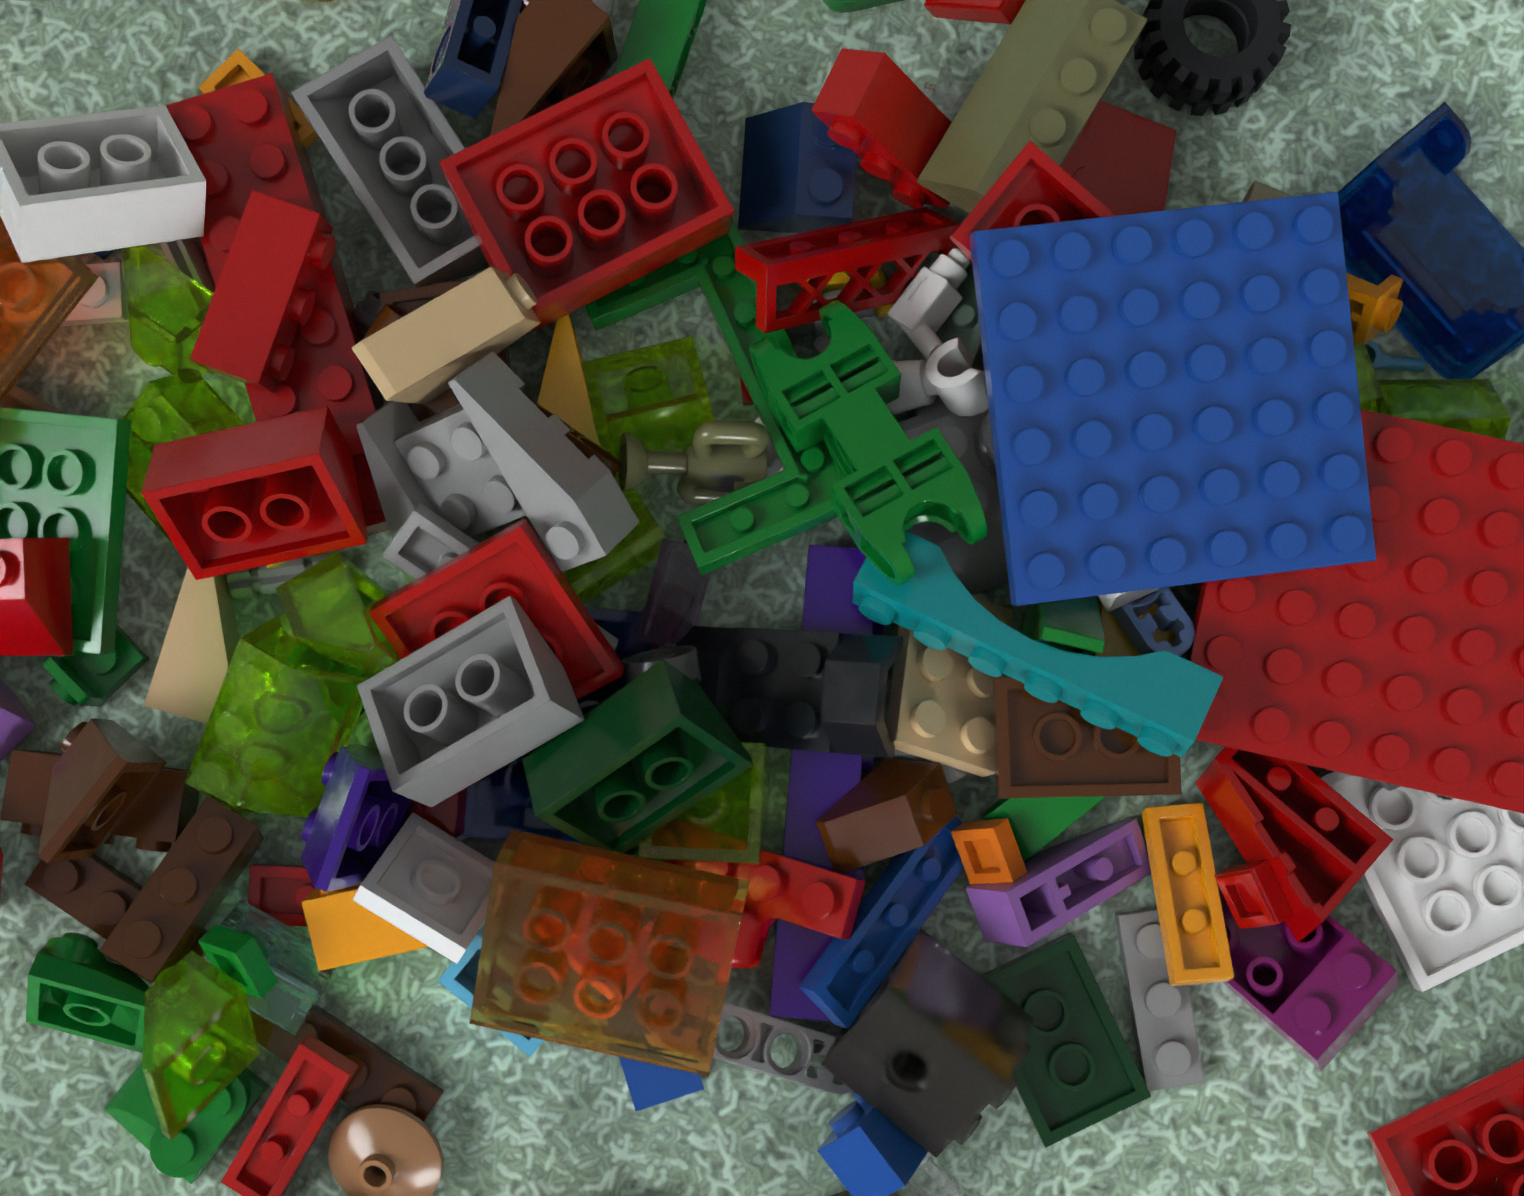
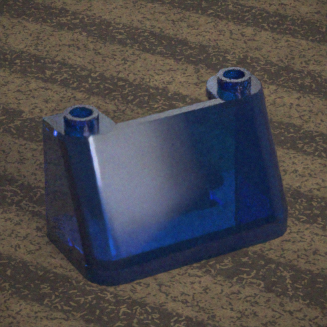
[1338,102,1524,382]

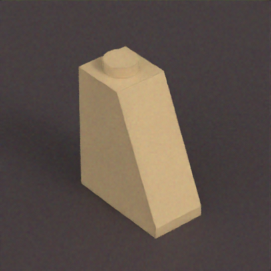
[352,267,541,404]

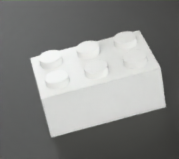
[0,105,206,263]

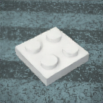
[352,812,513,964]

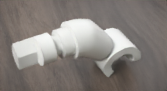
[813,334,989,416]

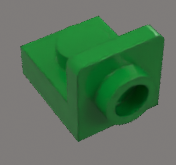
[42,624,150,707]

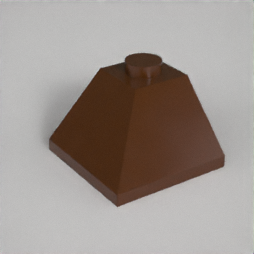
[38,718,167,864]

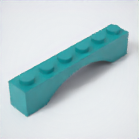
[852,531,1223,758]

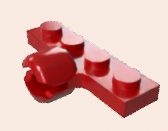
[641,821,865,968]

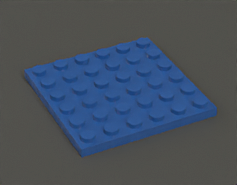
[969,192,1376,606]

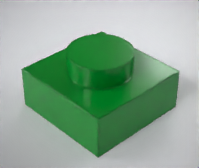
[198,924,279,998]

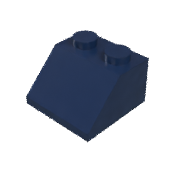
[738,102,857,233]

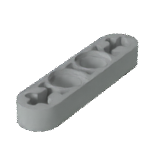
[646,990,866,1094]

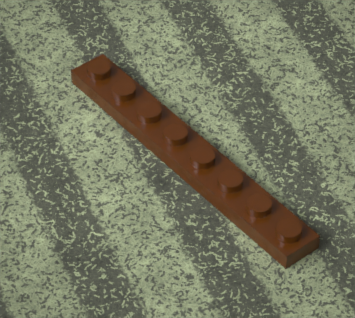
[25,855,444,1122]

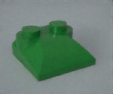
[26,932,154,1053]
[105,1014,270,1184]

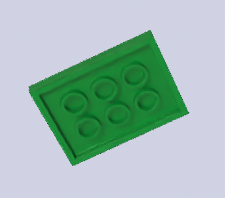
[0,407,131,654]

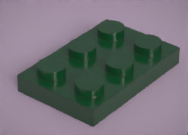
[966,933,1151,1148]

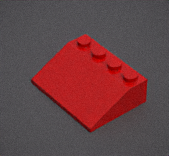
[439,58,735,335]
[1367,1058,1524,1196]

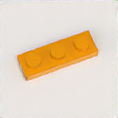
[1141,803,1234,986]

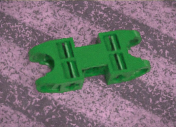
[749,301,987,586]

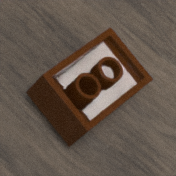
[489,0,618,137]

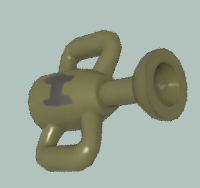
[618,420,770,505]

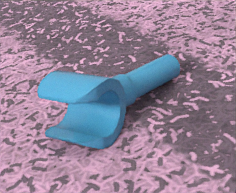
[1354,340,1426,378]

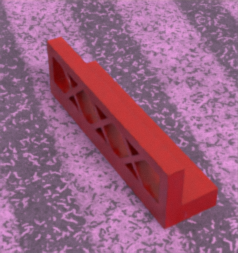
[735,207,960,333]

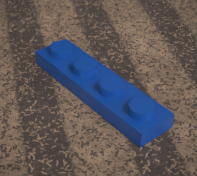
[799,816,964,1029]

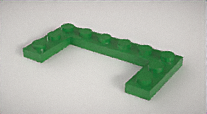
[585,220,846,575]

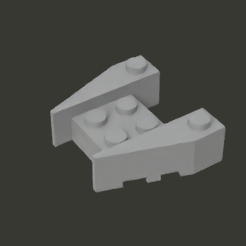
[356,351,639,583]

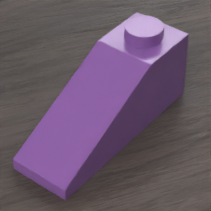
[966,818,1151,947]

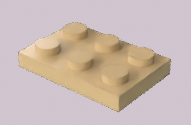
[886,595,1013,777]

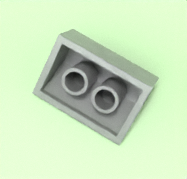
[357,596,585,807]

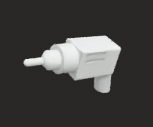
[888,248,970,360]

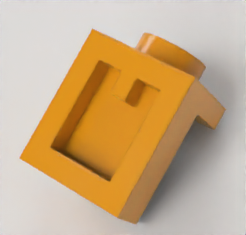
[1346,273,1403,348]

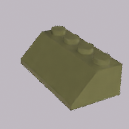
[917,0,1148,213]

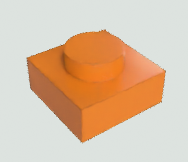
[951,818,1028,885]

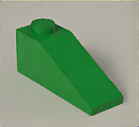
[1020,596,1105,656]

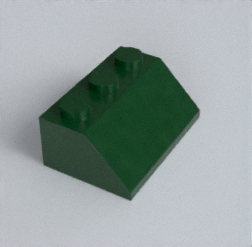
[522,659,753,861]

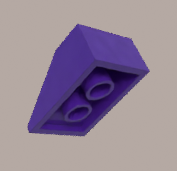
[301,744,413,892]

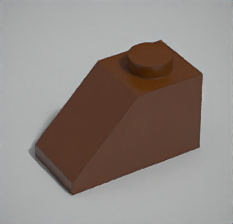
[815,758,958,873]

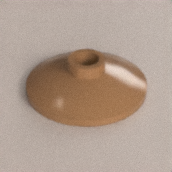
[328,1104,443,1196]

